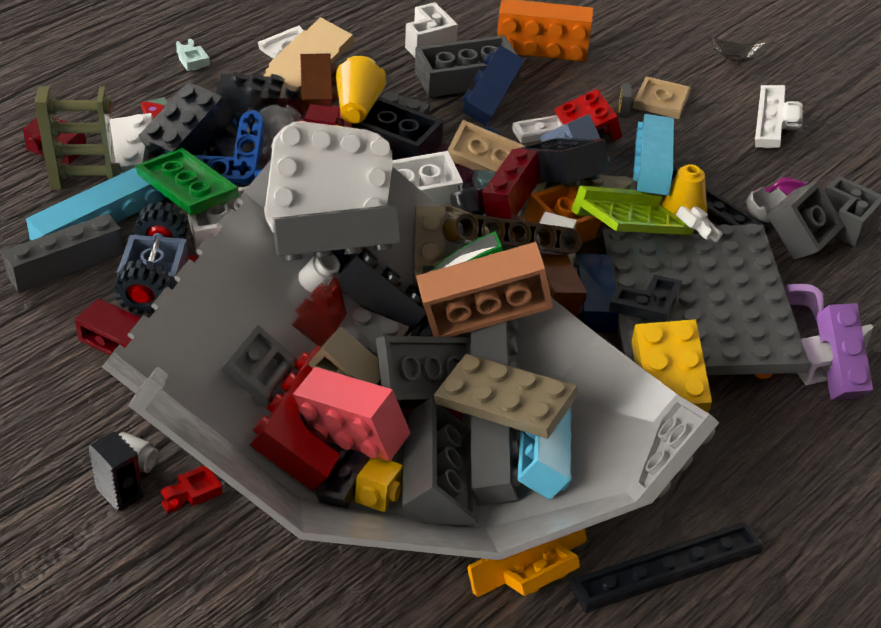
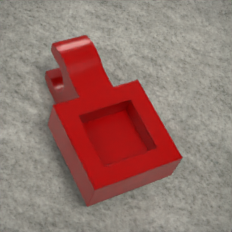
[161,465,222,513]

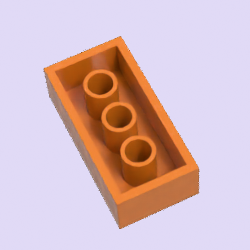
[497,0,593,62]

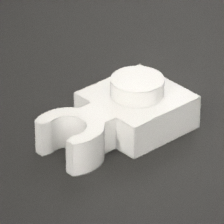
[676,206,723,243]

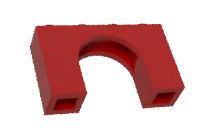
[249,345,340,491]

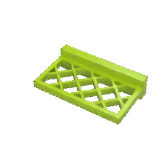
[571,186,695,235]

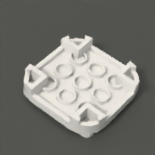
[264,121,393,248]

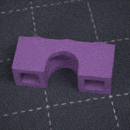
[816,303,873,400]

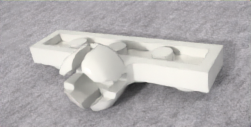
[755,85,803,149]

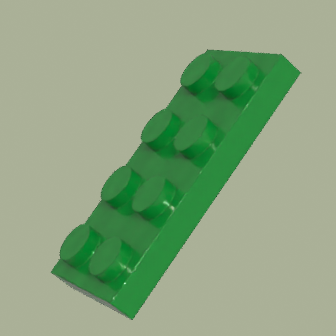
[136,148,239,216]

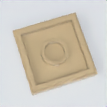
[633,77,691,119]

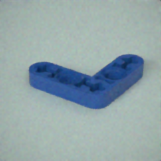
[194,110,265,185]

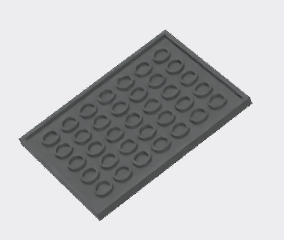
[602,224,809,375]

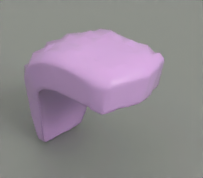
[784,284,824,322]

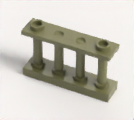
[34,86,121,190]

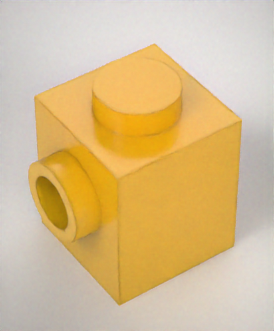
[354,458,403,513]

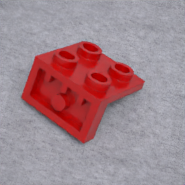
[554,89,622,141]

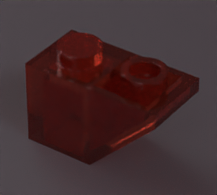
[292,277,347,347]

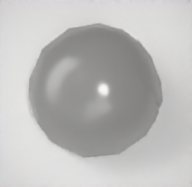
[746,187,787,223]

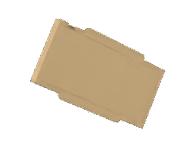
[263,17,355,94]

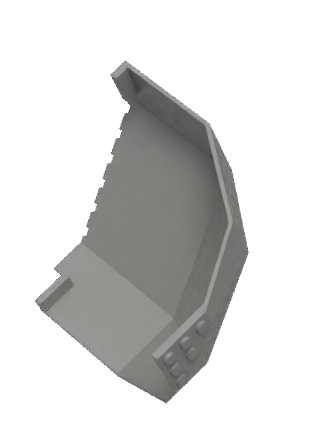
[102,126,719,560]

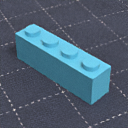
[518,406,572,500]

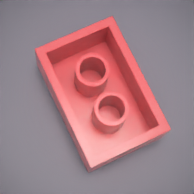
[293,367,410,462]

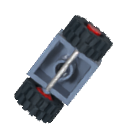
[114,202,189,314]

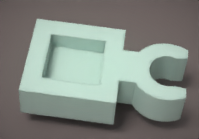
[176,39,210,71]

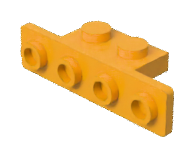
[467,528,587,597]

